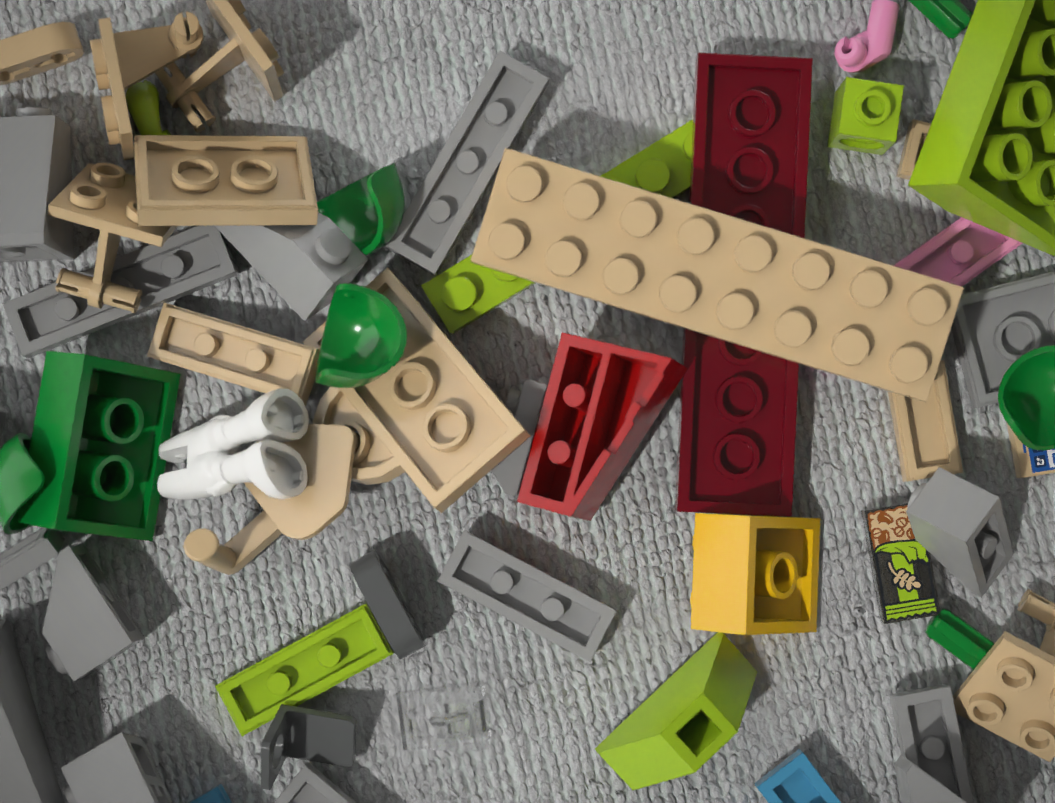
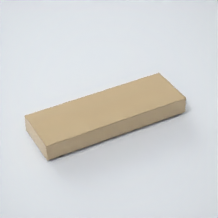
[147,303,320,406]

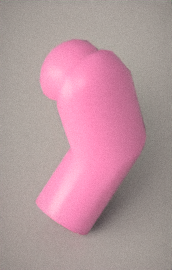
[834,0,900,73]

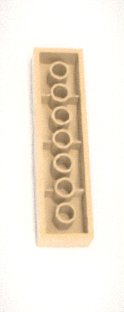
[470,148,964,402]

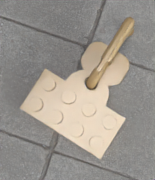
[184,267,531,575]

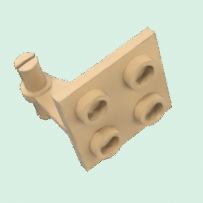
[155,0,284,133]
[90,12,203,160]
[47,163,178,314]
[953,589,1055,762]

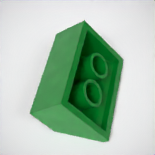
[17,351,181,541]

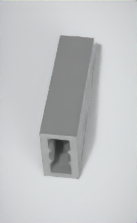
[0,618,64,803]

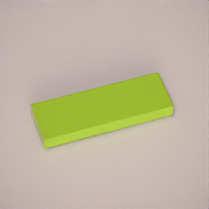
[215,603,394,736]

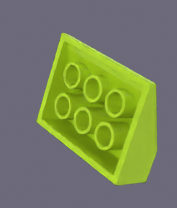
[908,0,1055,256]

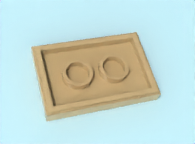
[134,135,318,226]

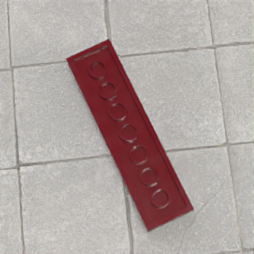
[675,53,813,517]

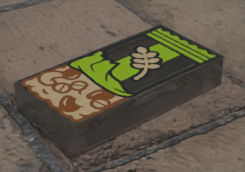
[861,503,941,624]

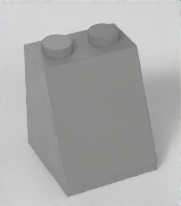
[0,107,74,263]

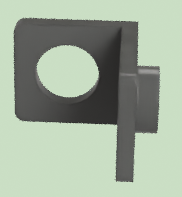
[261,704,356,790]

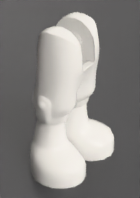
[157,388,309,500]

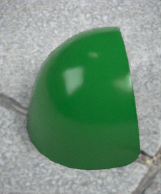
[317,162,405,255]
[316,283,407,388]
[998,346,1055,450]
[0,433,44,535]

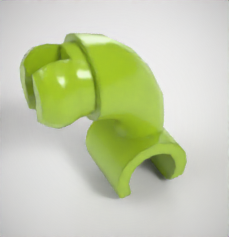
[125,80,171,135]

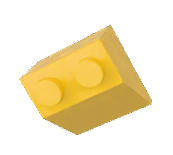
[690,513,820,635]

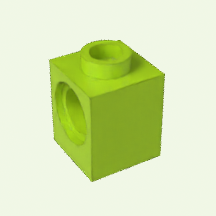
[827,77,904,155]

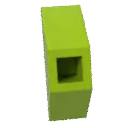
[595,632,757,790]

